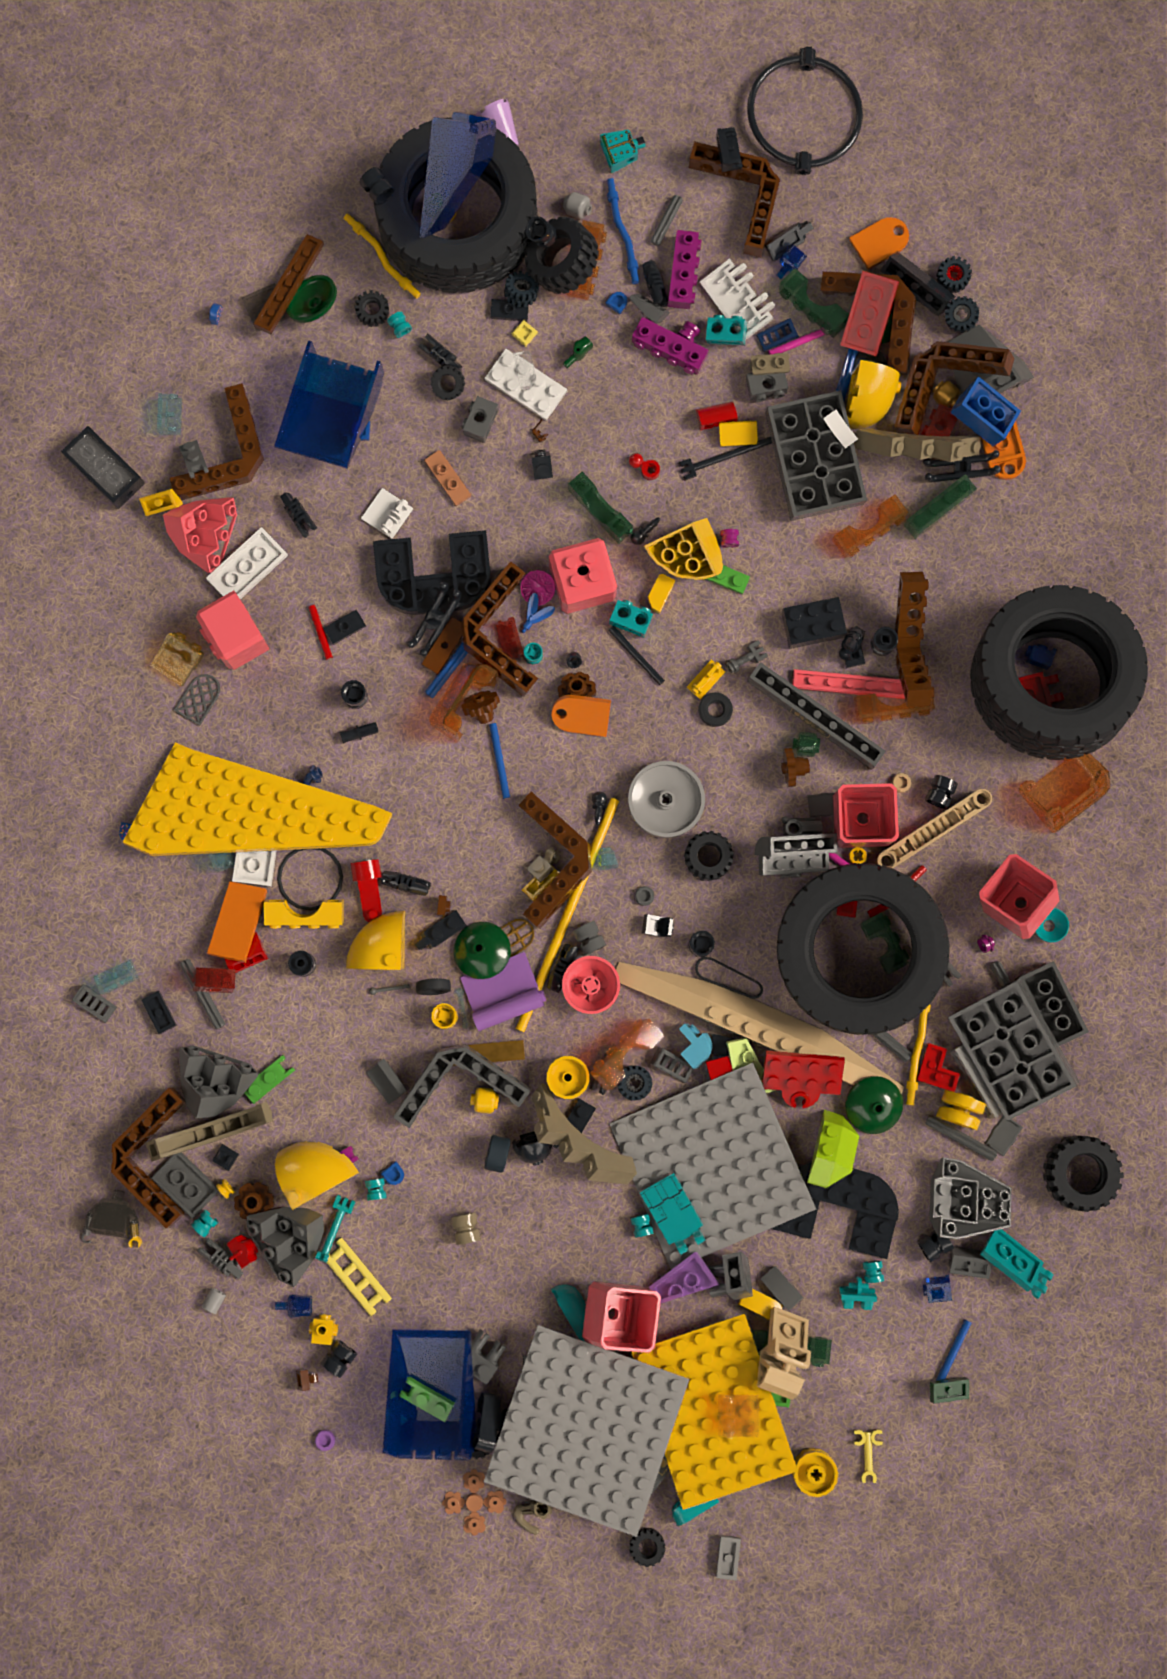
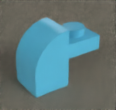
[679,1024,712,1069]

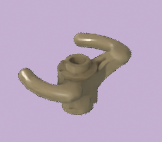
[514,1500,552,1535]

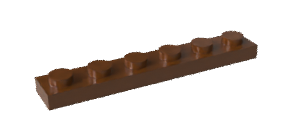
[254,234,324,335]

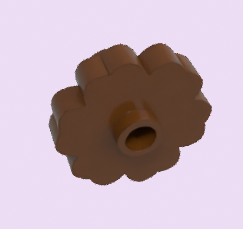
[558,671,596,698]
[461,690,500,724]
[781,748,810,787]
[234,1182,275,1221]

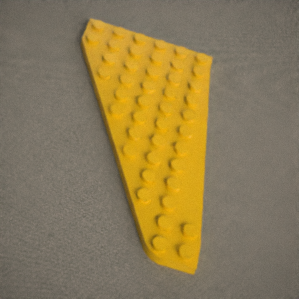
[123,742,392,856]

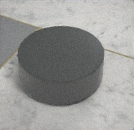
[635,886,654,906]

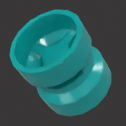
[387,311,412,338]
[524,642,543,665]
[365,1178,387,1201]
[191,1210,219,1238]
[630,1214,654,1238]
[863,1260,885,1283]

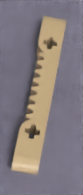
[875,789,992,868]

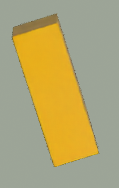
[648,574,676,614]

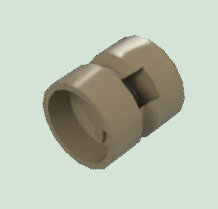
[451,1212,481,1245]

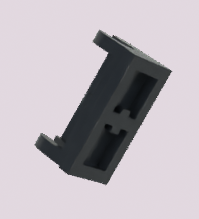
[716,127,743,172]

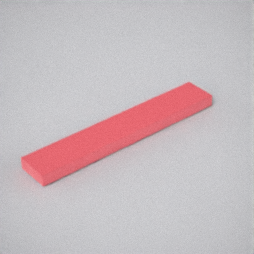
[792,669,905,699]

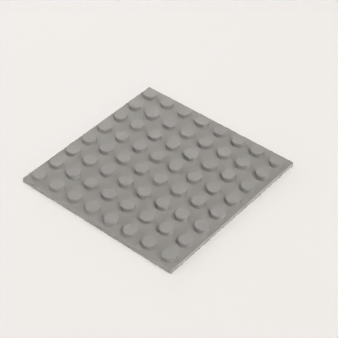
[610,1063,816,1270]
[484,1325,689,1537]

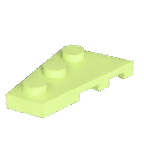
[726,1037,776,1093]

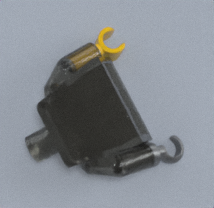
[81,1190,142,1248]

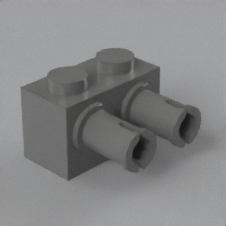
[707,1252,753,1300]
[454,1329,507,1385]

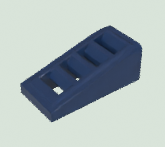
[756,318,799,352]

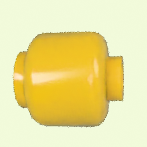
[470,1087,499,1114]

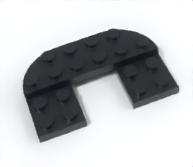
[373,530,491,615]
[772,1162,899,1259]

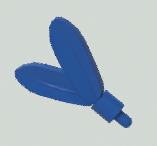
[521,593,555,633]

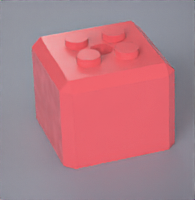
[549,538,617,614]
[196,590,270,670]
[833,783,899,848]
[979,854,1059,939]
[582,1282,661,1353]

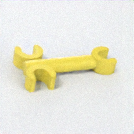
[854,1429,882,1483]

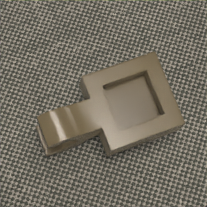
[526,847,560,883]

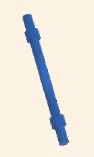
[607,178,639,284]

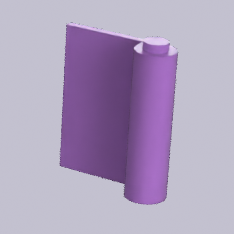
[460,952,547,1031]

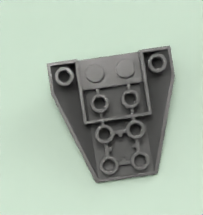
[949,324,1034,397]
[929,1157,1012,1240]

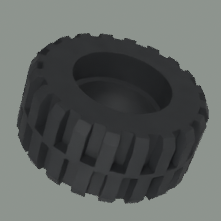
[525,216,599,294]
[1043,1135,1124,1212]

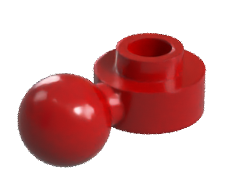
[629,453,660,480]

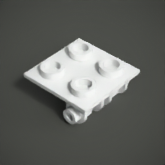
[361,488,413,539]

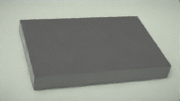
[151,1153,219,1219]

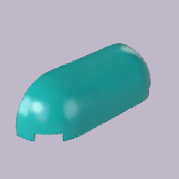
[551,1284,586,1342]

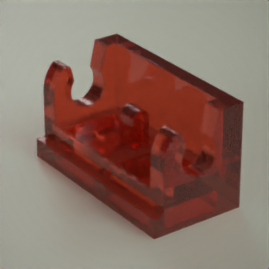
[496,616,524,660]

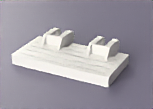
[700,258,775,340]

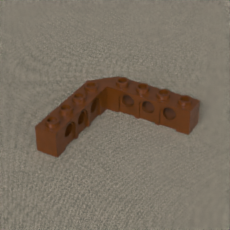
[689,141,780,258]
[821,271,916,375]
[894,341,1015,435]
[170,383,264,501]
[461,561,538,698]
[895,572,934,707]
[518,792,592,929]
[111,1088,186,1229]

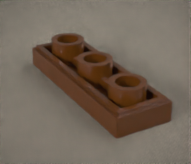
[421,617,463,675]

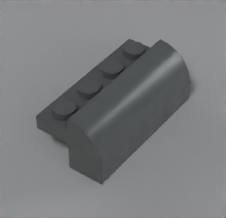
[755,833,837,875]

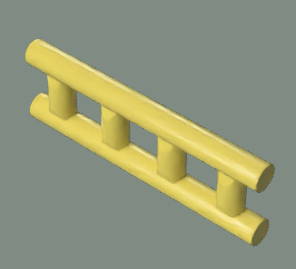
[327,1238,392,1316]

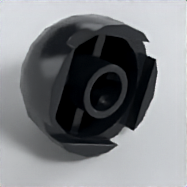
[512,1131,553,1165]

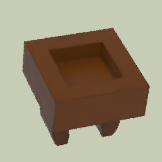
[296,1369,318,1392]

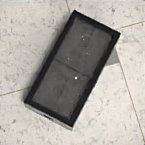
[61,426,145,509]

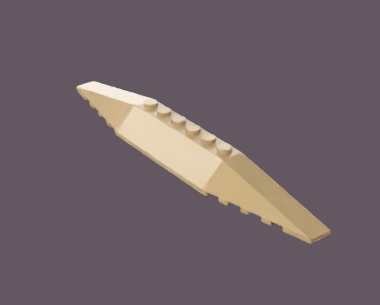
[616,962,904,1094]

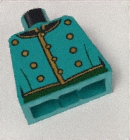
[600,130,646,173]

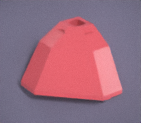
[163,497,237,573]

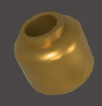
[932,380,960,409]

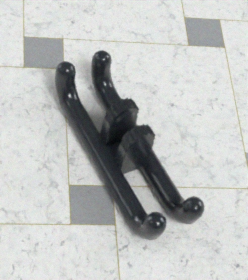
[923,450,1001,482]
[407,582,461,656]

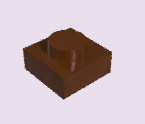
[437,895,451,917]

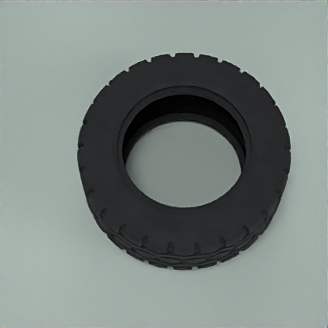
[373,117,537,293]
[970,585,1148,760]
[776,863,950,1035]

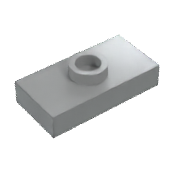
[716,1535,741,1580]

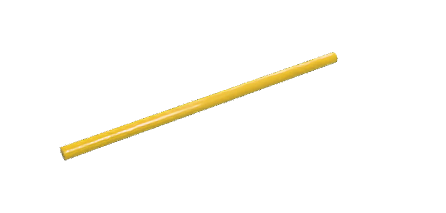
[515,798,620,1032]

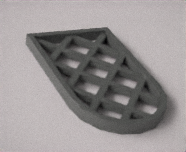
[174,674,220,726]

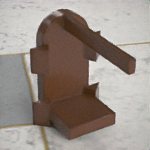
[532,419,548,442]

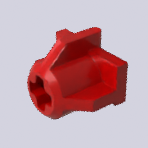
[227,1235,258,1269]

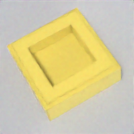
[512,320,538,347]

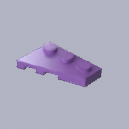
[649,1252,720,1304]

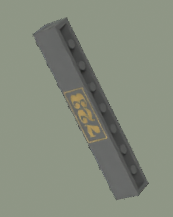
[747,662,886,770]

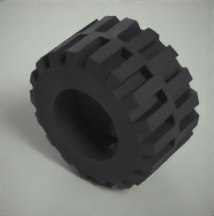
[684,831,734,881]

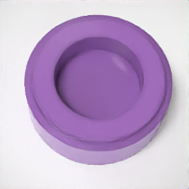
[315,1430,335,1451]

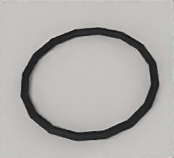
[277,848,344,911]

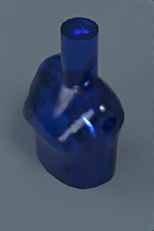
[776,244,807,280]
[275,1294,312,1318]

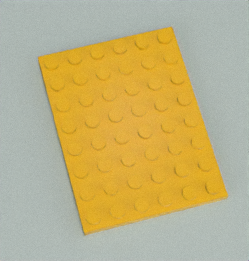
[632,1313,798,1510]

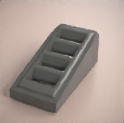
[629,294,670,324]
[72,984,117,1023]
[650,1046,693,1083]

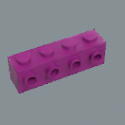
[668,230,702,309]
[632,317,709,375]

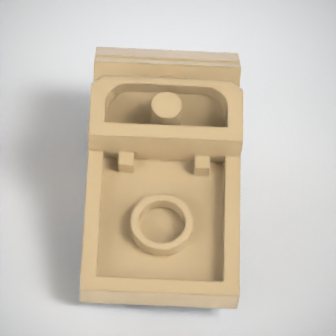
[757,1306,811,1400]

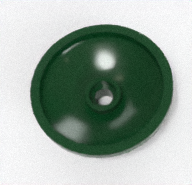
[286,275,337,323]
[453,922,511,980]
[845,1076,903,1134]

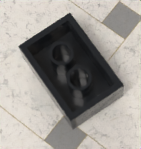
[781,597,847,649]

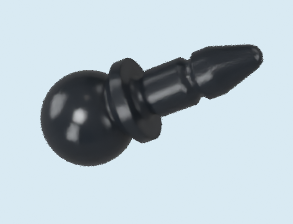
[630,517,660,545]
[592,791,607,825]

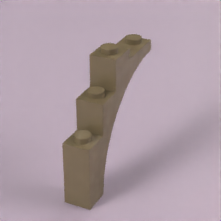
[855,428,981,462]
[532,1084,637,1184]
[146,1102,273,1162]

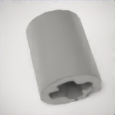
[201,1287,226,1314]

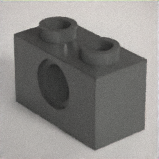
[746,373,788,402]
[461,396,499,443]

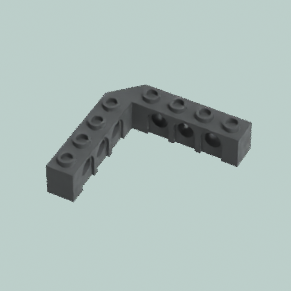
[393,1044,530,1128]

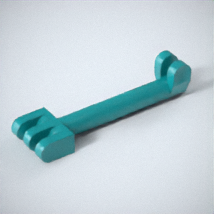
[315,1195,356,1263]

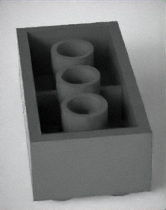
[1015,961,1089,1046]

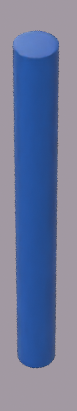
[489,723,510,799]
[936,1319,972,1381]

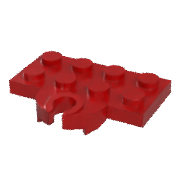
[762,1051,845,1109]

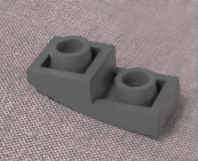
[761,1266,804,1311]

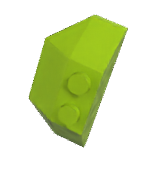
[807,1110,859,1188]

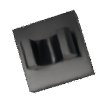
[844,645,865,669]
[212,1144,239,1171]

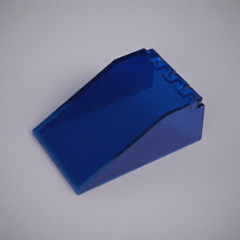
[420,112,496,238]
[274,340,384,469]
[382,1329,476,1461]

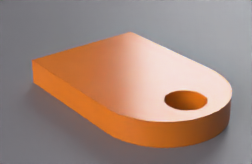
[849,217,909,270]
[981,421,1026,480]
[552,695,611,737]

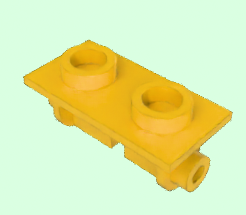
[686,659,726,700]

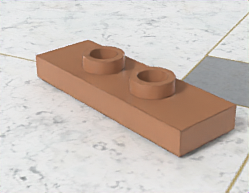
[424,450,471,506]

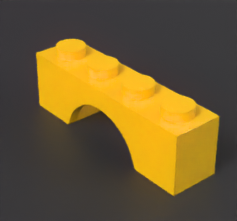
[264,899,344,929]

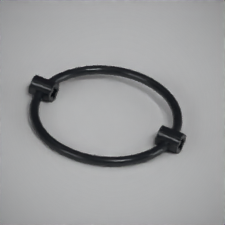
[747,46,863,175]

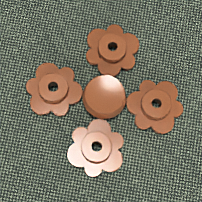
[442,1469,507,1536]

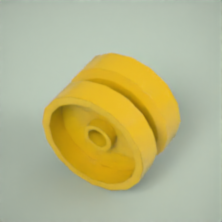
[547,1056,589,1099]
[936,1090,986,1131]
[792,1448,838,1497]

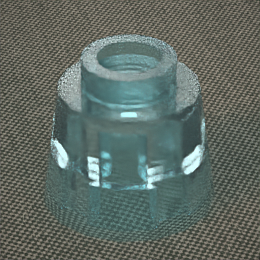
[598,847,619,870]

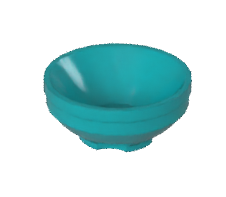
[1035,908,1069,943]

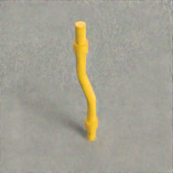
[343,213,421,299]
[906,1005,931,1105]

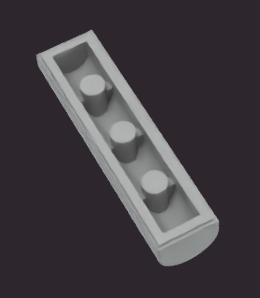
[950,1044,1003,1119]

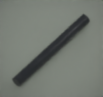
[608,626,665,686]

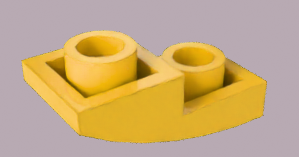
[738,1289,783,1321]

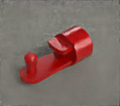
[350,858,382,922]

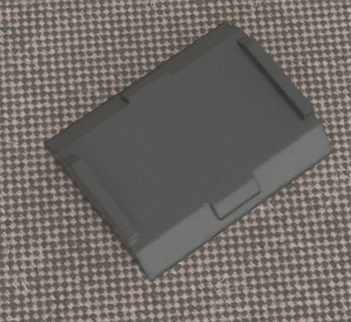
[807,793,835,818]
[985,1115,1023,1156]

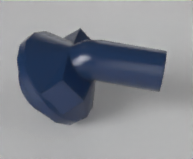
[303,765,323,786]

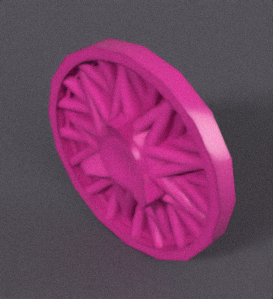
[520,570,556,606]

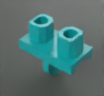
[839,1277,877,1310]

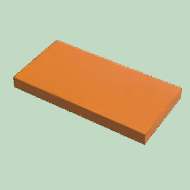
[207,881,267,963]

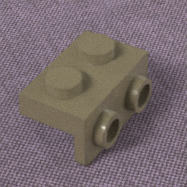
[749,353,790,375]

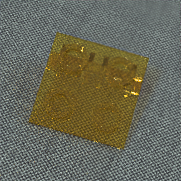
[718,1395,759,1438]

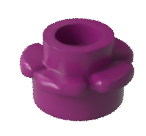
[977,934,995,953]

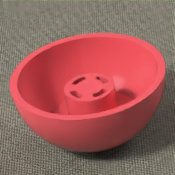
[562,956,620,1014]

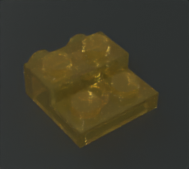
[150,632,205,686]

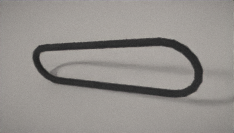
[695,957,763,999]

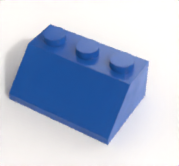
[950,376,1021,446]

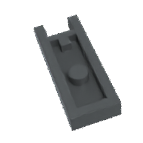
[179,440,209,478]

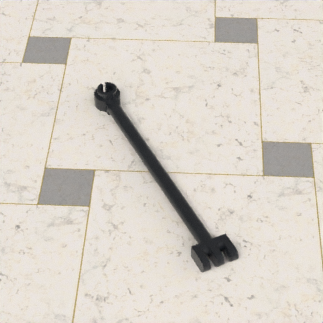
[678,436,772,481]

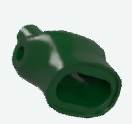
[562,336,593,369]

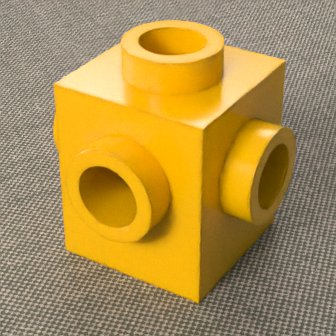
[309,1314,338,1345]

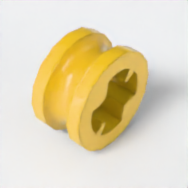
[849,847,867,864]
[216,1179,235,1199]

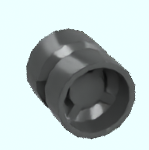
[573,921,607,956]

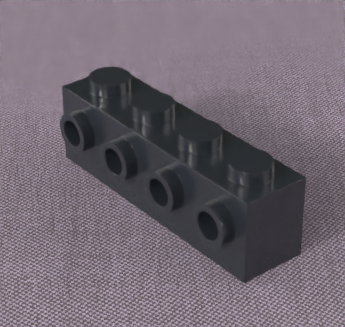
[880,251,956,317]

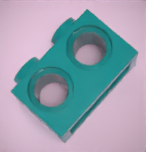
[706,315,747,346]
[609,599,653,638]

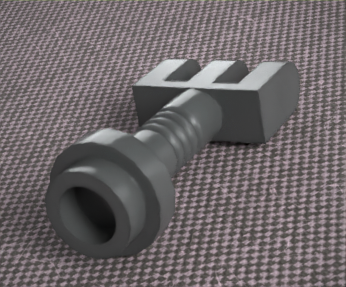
[726,640,768,673]

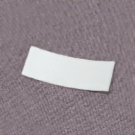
[823,410,858,448]

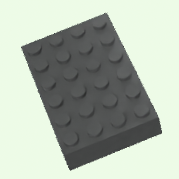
[765,390,867,521]
[948,978,1080,1121]

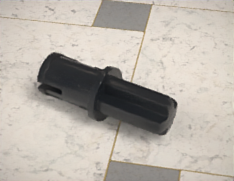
[340,722,379,744]

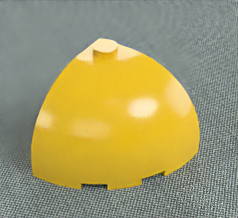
[846,360,901,429]
[644,518,723,580]
[346,911,405,970]
[275,1141,359,1210]

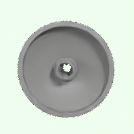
[628,761,705,838]

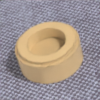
[891,773,911,793]

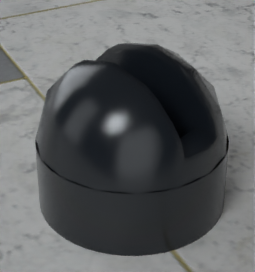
[566,651,582,668]

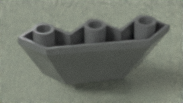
[179,1045,258,1118]
[246,1207,324,1287]

